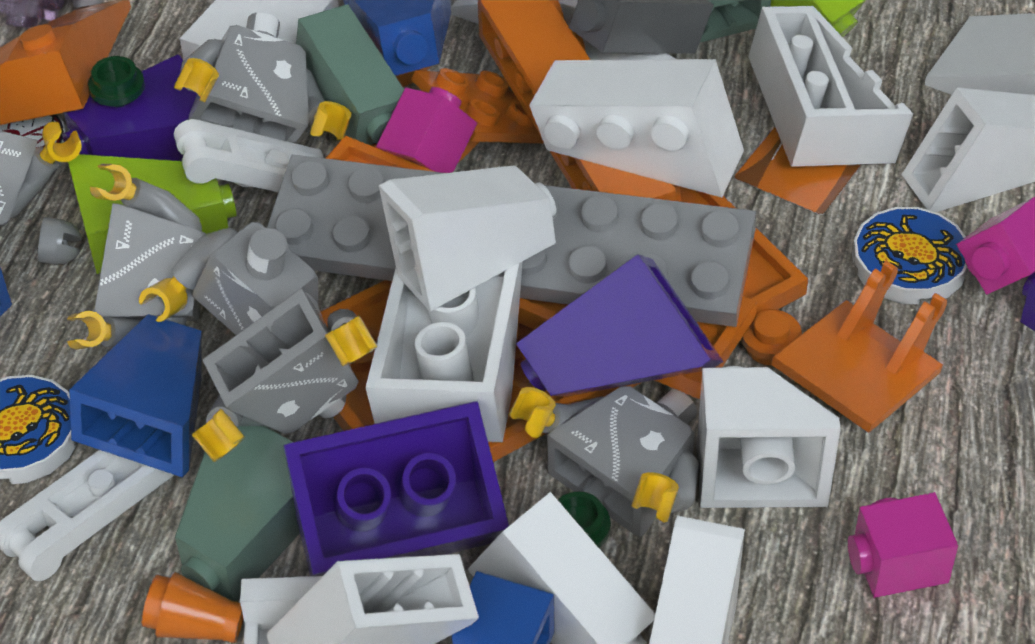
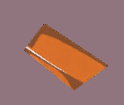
[734,127,862,215]

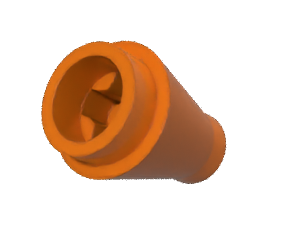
[142,572,244,643]

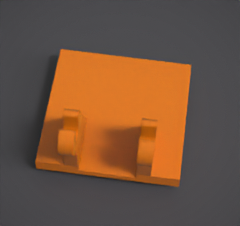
[411,68,544,163]
[771,260,947,433]

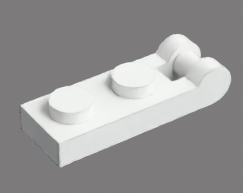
[174,119,324,193]
[0,450,174,581]

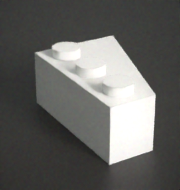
[748,6,913,167]
[529,59,744,198]

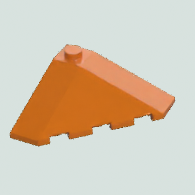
[0,0,131,125]

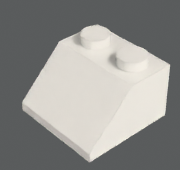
[696,366,841,508]

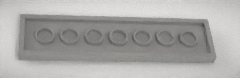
[267,154,756,327]

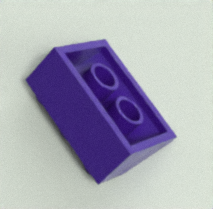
[283,401,509,576]

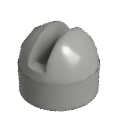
[38,217,82,265]

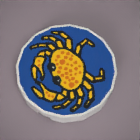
[852,207,968,304]
[0,375,76,484]

